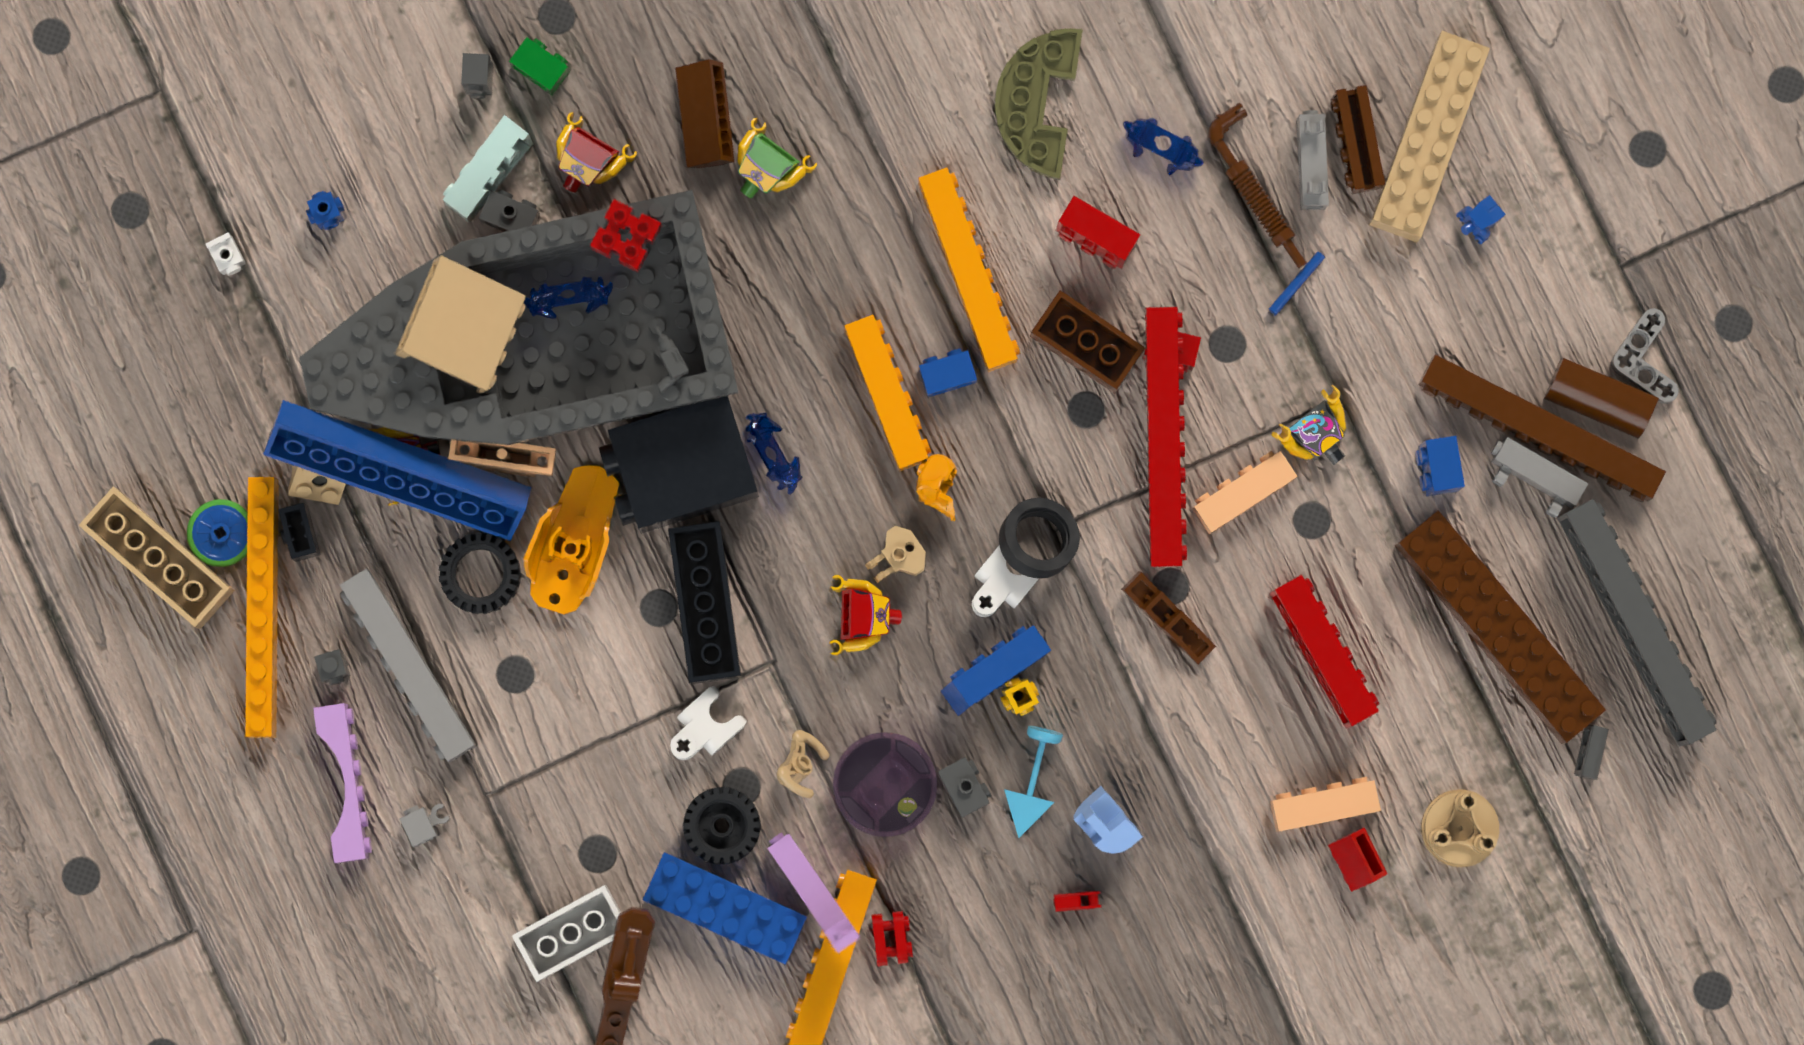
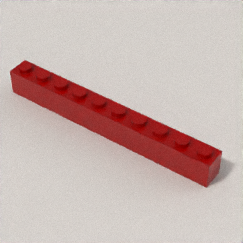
[1145,307,1187,567]

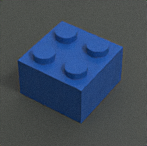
[1415,436,1465,497]

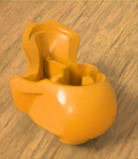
[916,454,957,521]

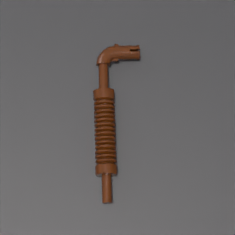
[1209,103,1307,269]

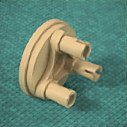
[1421,789,1499,867]

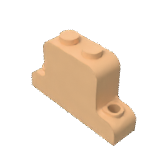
[448,440,556,477]

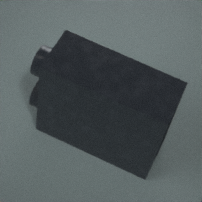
[599,396,759,534]

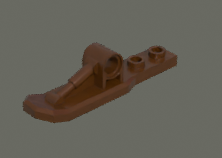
[595,907,655,1045]

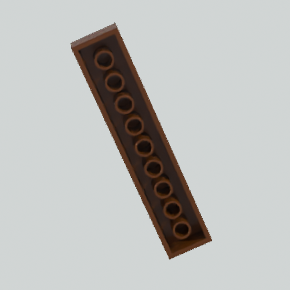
[1395,510,1606,744]

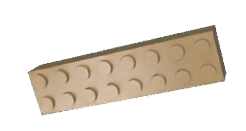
[1369,31,1490,243]

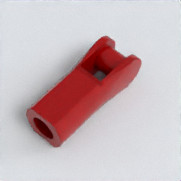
[1054,891,1102,912]

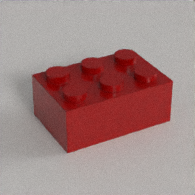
[1056,196,1141,269]

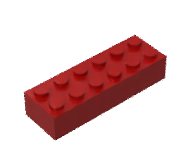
[1269,575,1380,729]

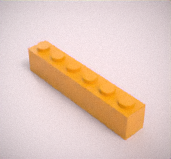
[844,315,931,472]

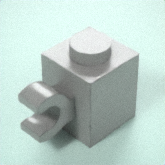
[400,804,450,847]

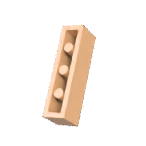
[1192,451,1298,535]
[1270,777,1381,832]

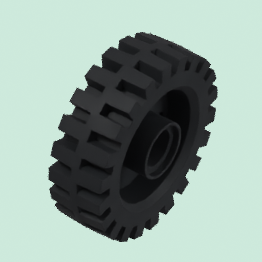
[683,787,761,864]

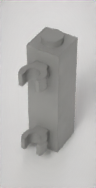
[1297,110,1329,210]
[1491,437,1588,518]

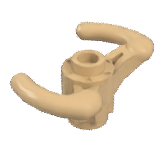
[776,730,830,798]

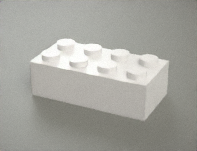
[512,885,621,982]

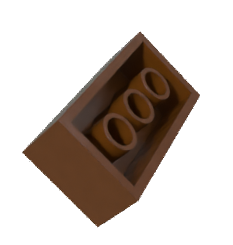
[1030,290,1145,394]

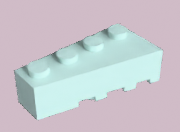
[443,115,533,223]

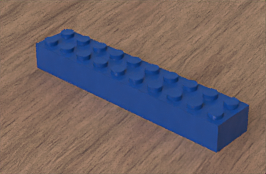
[263,400,531,541]

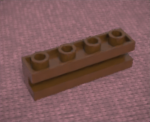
[1330,85,1385,194]

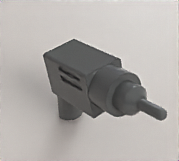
[656,326,689,394]

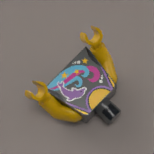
[1271,385,1346,465]

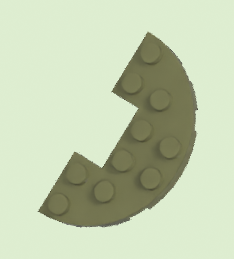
[995,28,1083,180]

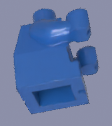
[1456,195,1506,244]

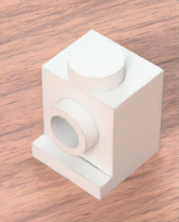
[206,232,246,276]

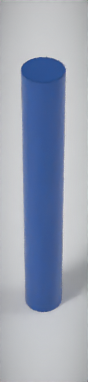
[1268,251,1325,316]

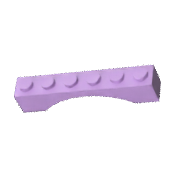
[313,703,372,863]

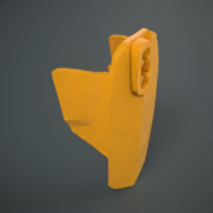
[524,465,619,615]

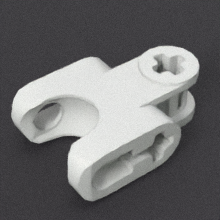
[972,546,1039,618]
[670,686,747,760]

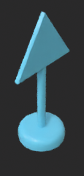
[1004,726,1063,838]

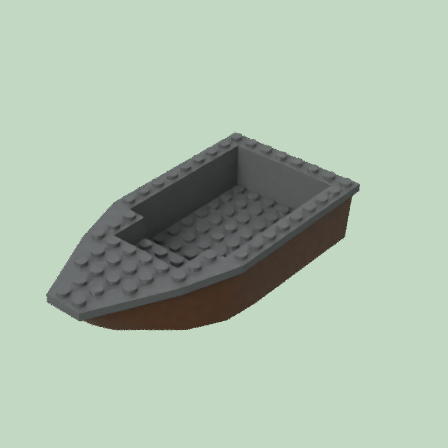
[299,190,739,445]

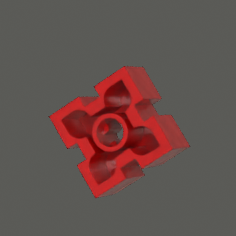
[590,199,662,273]

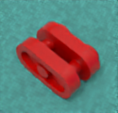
[871,911,913,967]

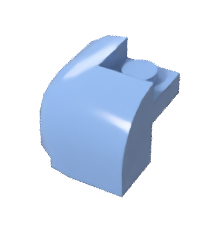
[1074,786,1143,854]

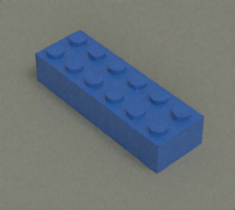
[643,852,808,965]

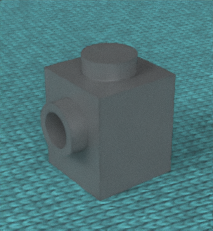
[314,649,351,686]

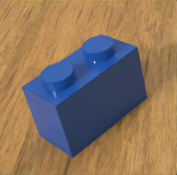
[919,348,977,398]

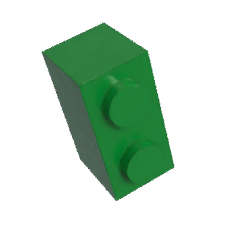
[509,37,570,96]

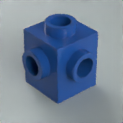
[306,191,345,230]

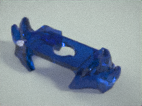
[1123,118,1204,176]
[523,277,613,319]
[745,413,803,495]

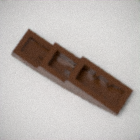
[1121,571,1216,665]

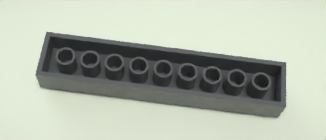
[1557,499,1717,747]

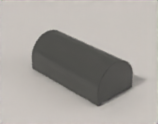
[1574,725,1609,780]

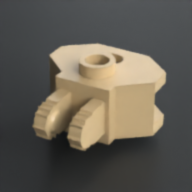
[865,526,926,583]

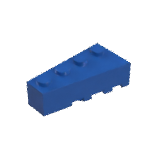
[941,625,1051,716]

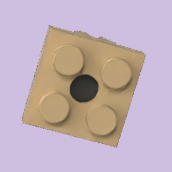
[288,465,346,505]

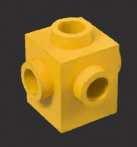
[1000,677,1039,716]

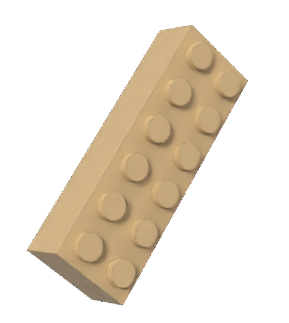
[78,486,235,629]

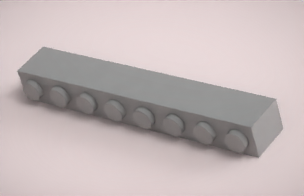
[340,569,477,762]

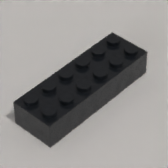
[668,521,742,685]

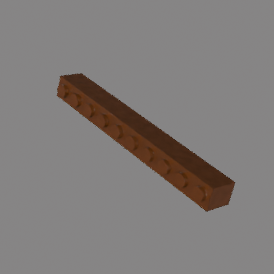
[1418,354,1666,502]

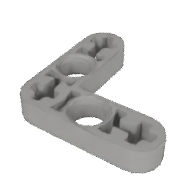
[1611,308,1679,404]

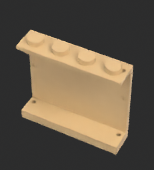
[395,256,526,394]

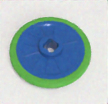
[187,499,248,567]

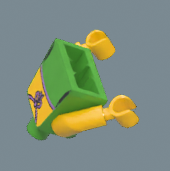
[737,118,817,198]

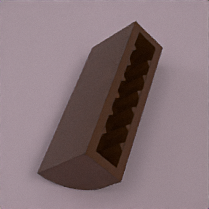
[675,59,735,168]
[1544,358,1659,439]

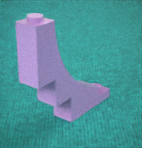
[767,832,860,953]

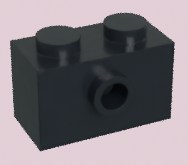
[278,503,321,562]

